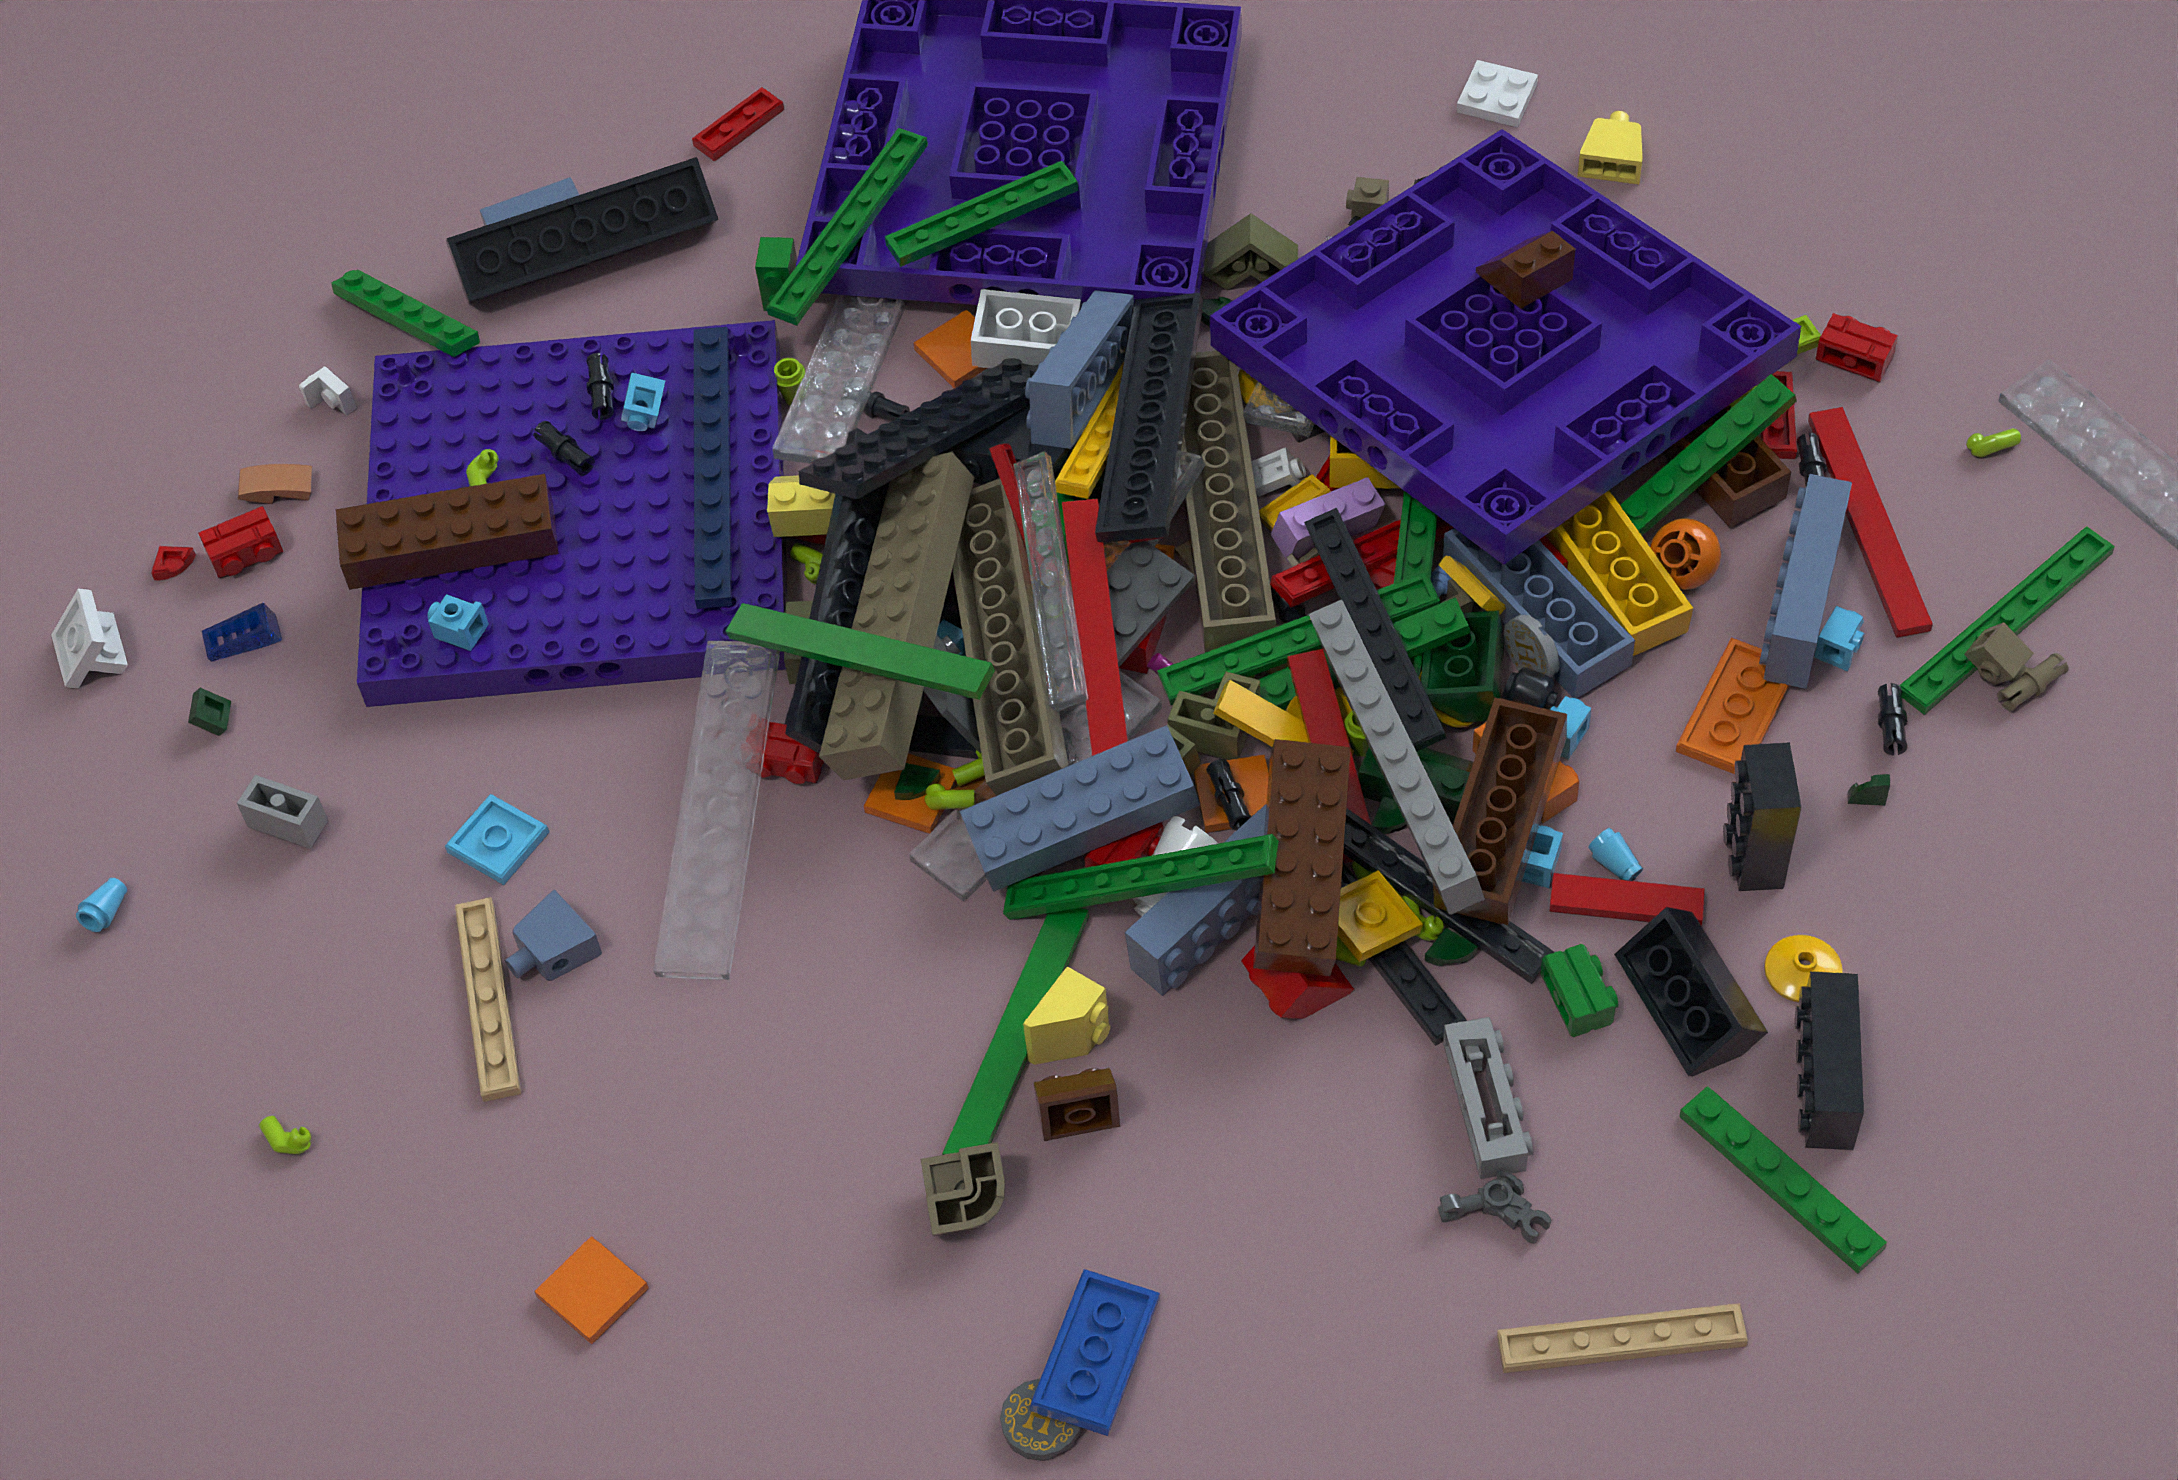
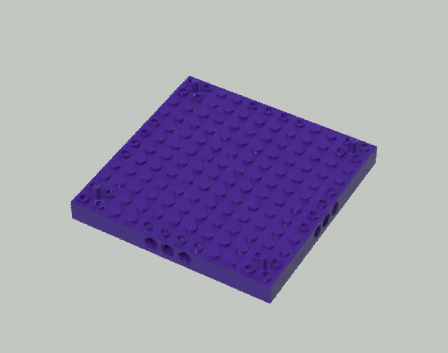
[796,0,1242,307]
[1210,129,1801,565]
[357,320,788,707]

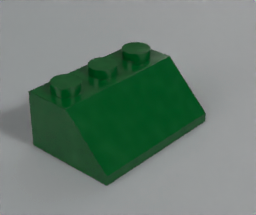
[1421,610,1505,722]
[1358,747,1473,824]

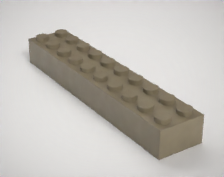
[1179,350,1276,653]
[819,452,974,781]
[953,479,1069,796]

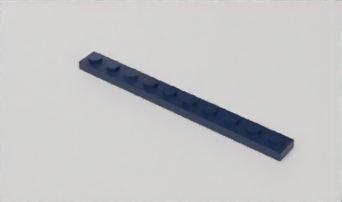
[694,327,732,609]

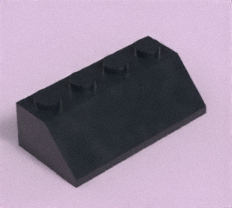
[1614,907,1768,1077]

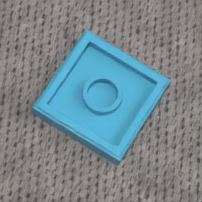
[445,794,549,885]

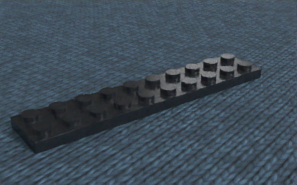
[1095,292,1203,543]
[799,358,1038,499]
[785,428,890,754]

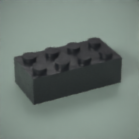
[1723,742,1802,891]
[1795,972,1864,1150]

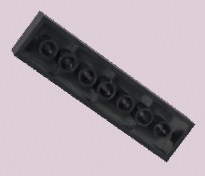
[446,157,719,304]

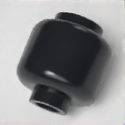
[1502,667,1559,710]

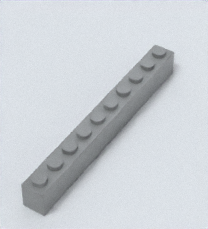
[1309,600,1485,915]

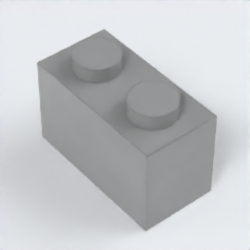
[237,775,328,849]

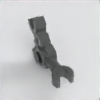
[1437,1171,1552,1244]

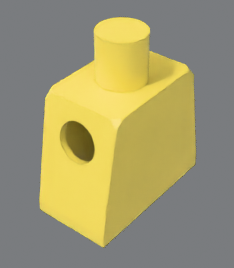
[1578,111,1643,185]

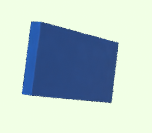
[1030,1269,1160,1436]

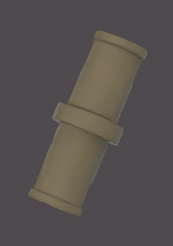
[1997,653,2069,711]

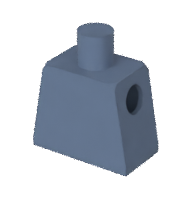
[505,889,602,981]

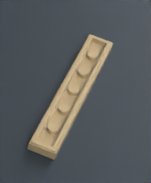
[455,897,521,1102]
[1497,1303,1748,1373]

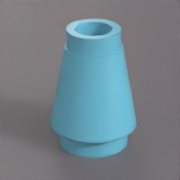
[1588,828,1643,881]
[76,878,127,932]

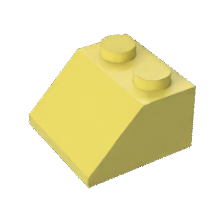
[767,475,835,537]
[1023,967,1110,1065]

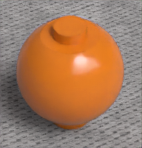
[1650,518,1721,590]

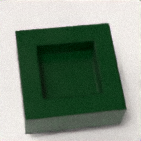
[188,687,231,736]

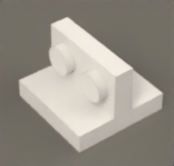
[51,588,128,689]

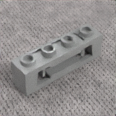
[1443,1017,1533,1179]

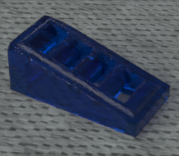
[201,602,282,662]

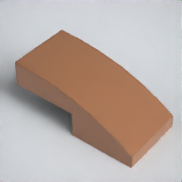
[238,464,312,504]

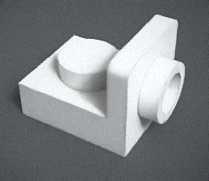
[299,366,357,416]
[1251,447,1306,496]

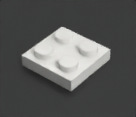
[1457,60,1538,128]

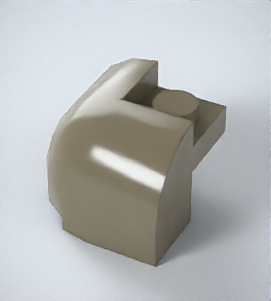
[920,1142,1005,1237]

